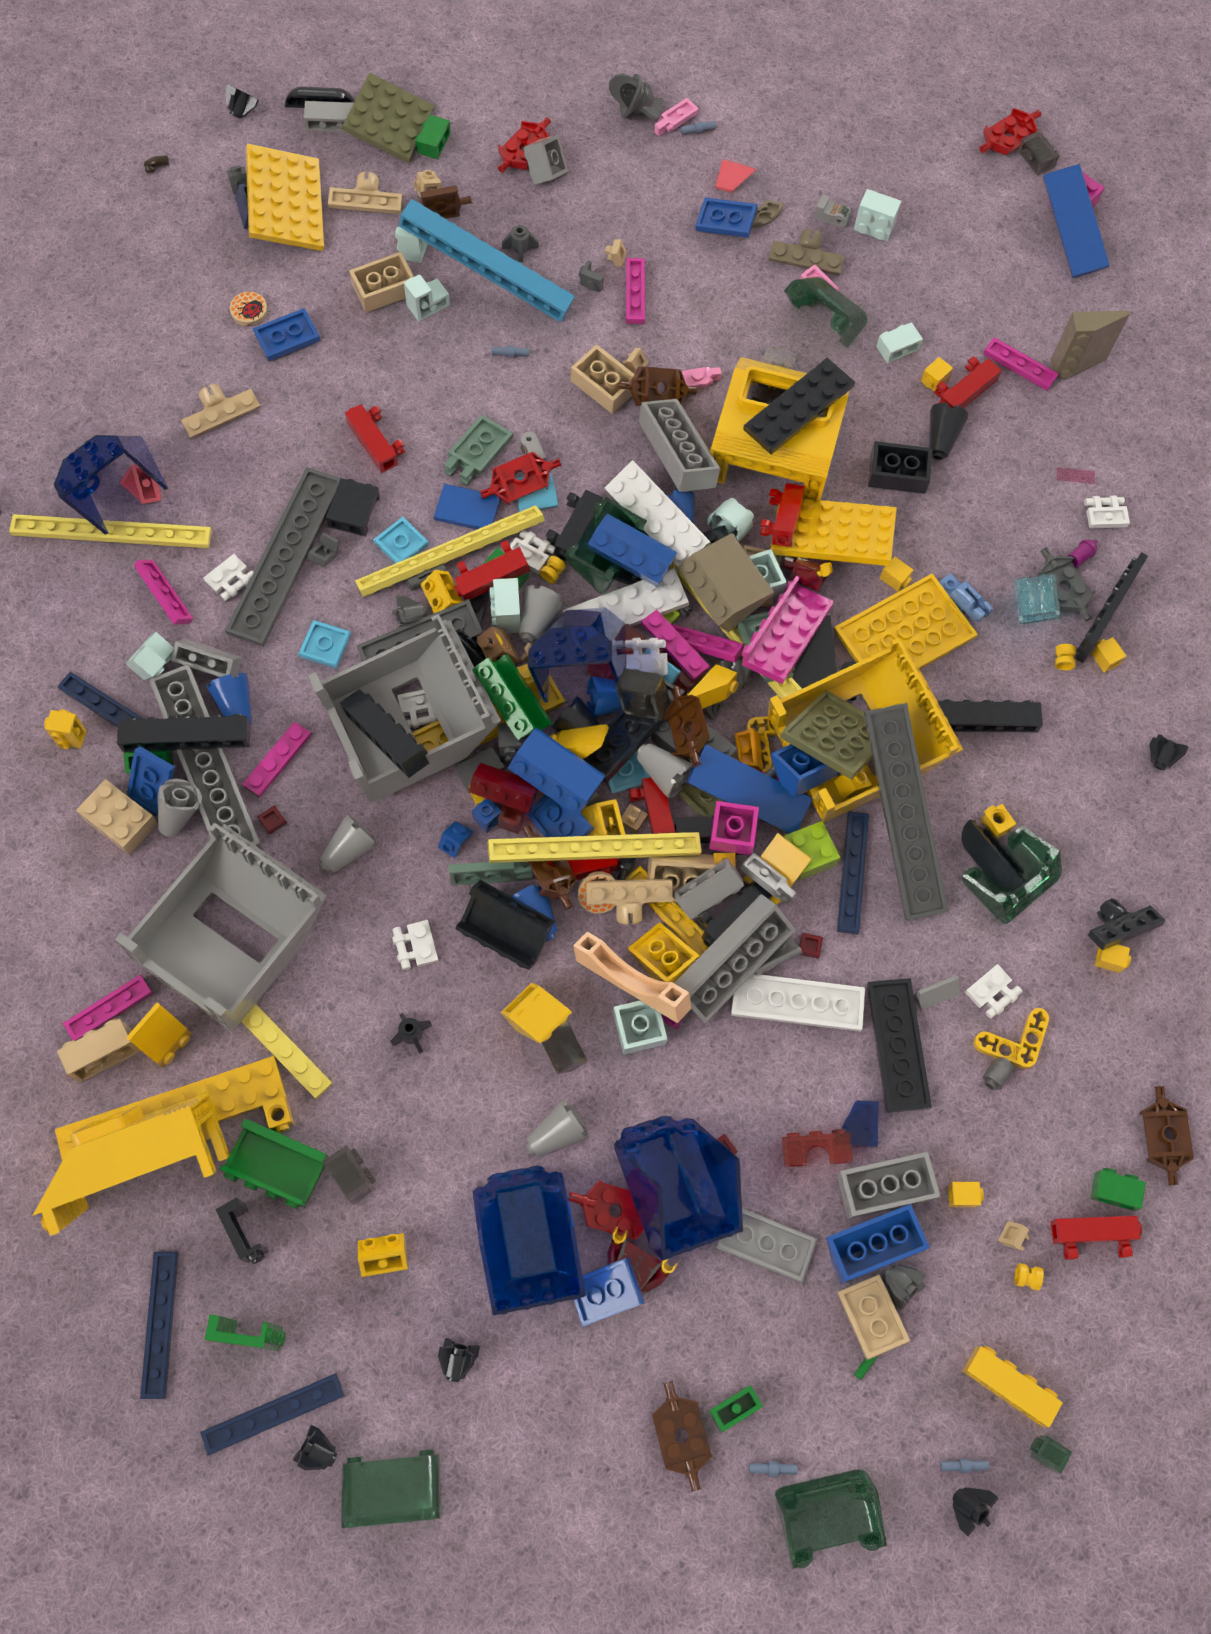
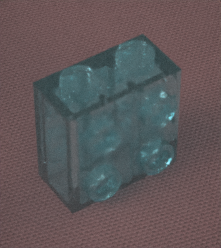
[1014,574,1060,625]

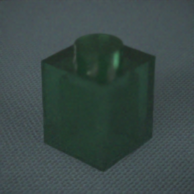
[1030,1435,1072,1474]

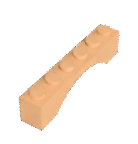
[573,932,691,1023]

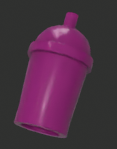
[1067,539,1098,568]

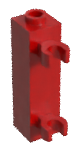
[934,356,1002,408]
[345,404,406,474]
[760,483,805,547]
[454,540,531,601]
[629,777,675,834]
[547,858,620,899]
[1050,1216,1142,1260]

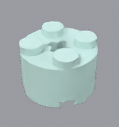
[707,498,754,542]

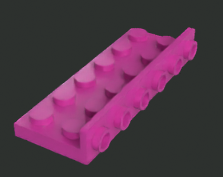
[741,576,834,684]

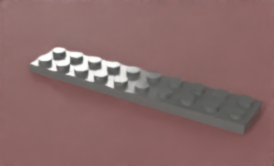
[225,467,341,647]
[864,703,948,921]

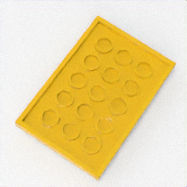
[246,143,324,251]
[771,499,897,566]
[833,574,978,669]

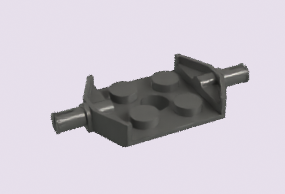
[1037,547,1096,622]

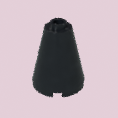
[929,403,968,460]
[551,696,600,732]

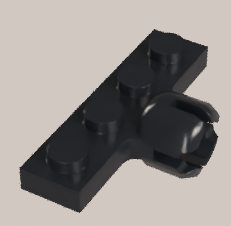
[1088,898,1165,950]

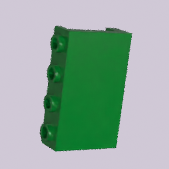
[472,654,553,740]
[220,1118,329,1209]
[204,1314,286,1351]

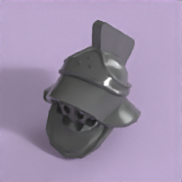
[609,73,664,121]

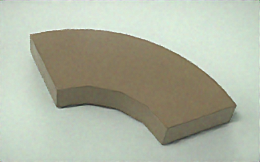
[752,200,784,228]

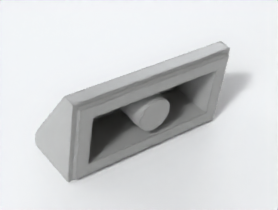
[914,975,960,1010]

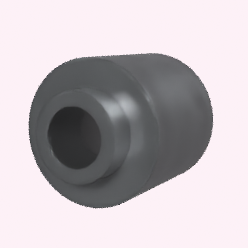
[982,1057,1014,1091]

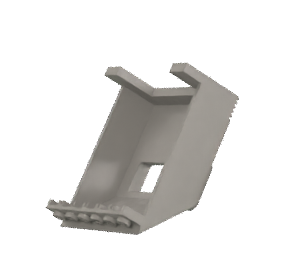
[308,614,501,803]
[115,823,327,1032]

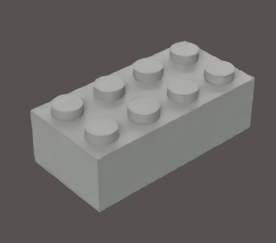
[836,1152,940,1219]

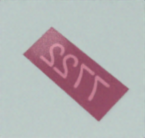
[1057,467,1095,484]

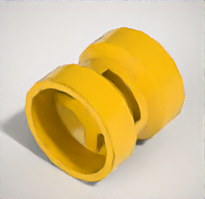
[539,556,566,584]
[1055,644,1076,671]
[1014,1263,1044,1291]

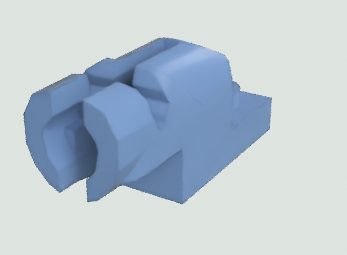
[939,573,994,623]

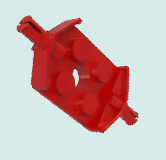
[979,108,1041,155]
[498,117,551,173]
[480,452,562,505]
[568,1180,665,1240]

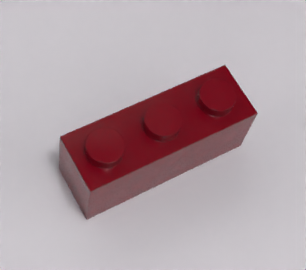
[469,762,538,813]

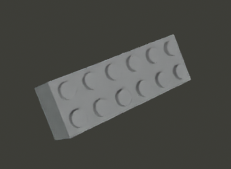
[638,399,720,492]
[674,894,796,1023]

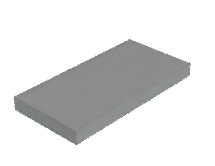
[716,1204,817,1283]

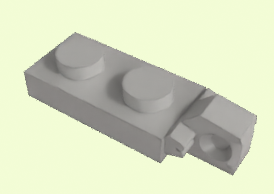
[740,853,796,905]

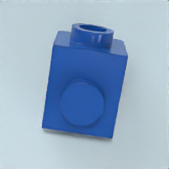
[438,820,473,858]

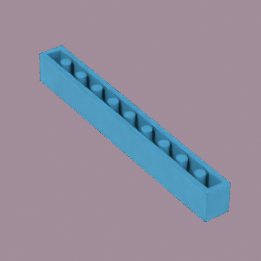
[398,199,575,322]

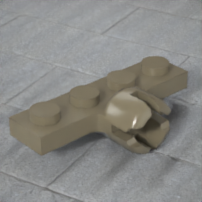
[769,229,844,276]

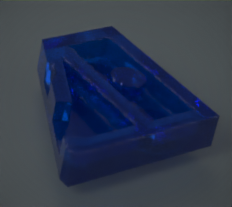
[834,1100,879,1148]

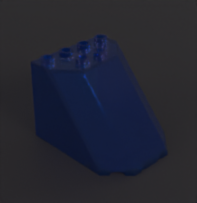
[53,435,168,535]
[528,607,626,703]
[614,1116,743,1261]
[472,1165,586,1316]

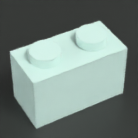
[876,322,923,364]

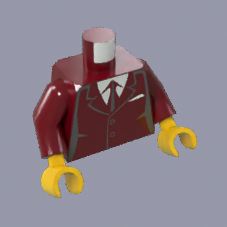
[782,556,833,592]
[607,1226,678,1292]

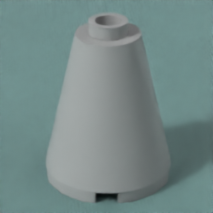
[519,585,563,644]
[637,743,692,799]
[158,779,202,837]
[320,814,379,873]
[526,1098,590,1157]

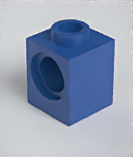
[472,799,502,833]

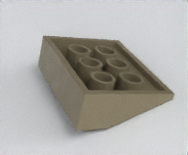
[1051,310,1130,378]
[678,533,775,632]

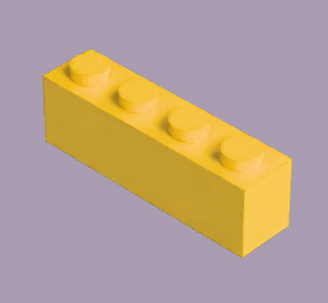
[962,1345,1063,1428]

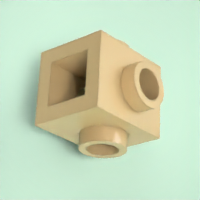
[414,170,441,197]

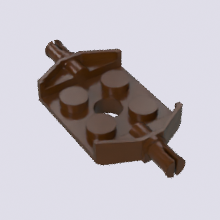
[619,366,697,406]
[663,686,710,767]
[522,825,577,910]
[1140,1086,1194,1186]
[652,1380,712,1492]

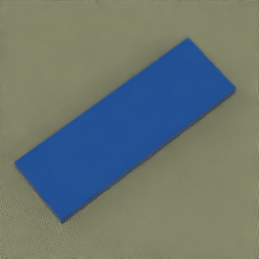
[1043,164,1110,278]
[686,744,813,834]

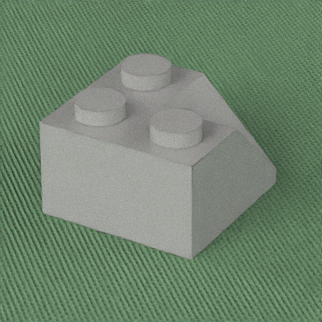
[523,135,568,184]

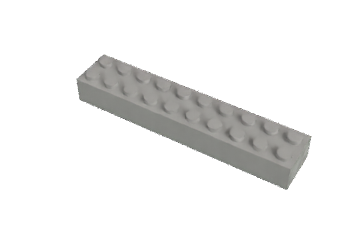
[149,664,264,851]

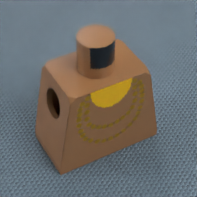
[477,627,521,665]

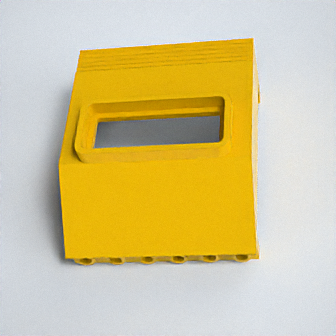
[710,357,850,502]
[767,638,963,823]
[32,1092,230,1236]

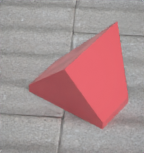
[715,159,757,193]
[119,461,161,504]

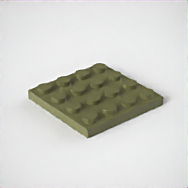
[342,72,434,163]
[780,690,873,780]

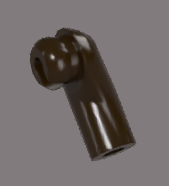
[144,155,169,173]

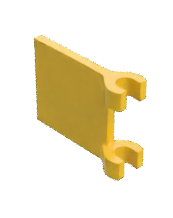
[743,833,812,905]

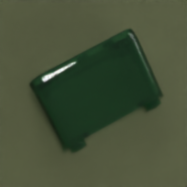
[784,276,868,348]
[565,497,647,595]
[962,826,1062,924]
[341,1449,443,1528]
[775,1469,887,1569]

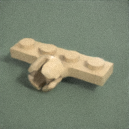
[328,171,403,214]
[181,384,260,439]
[586,879,672,925]

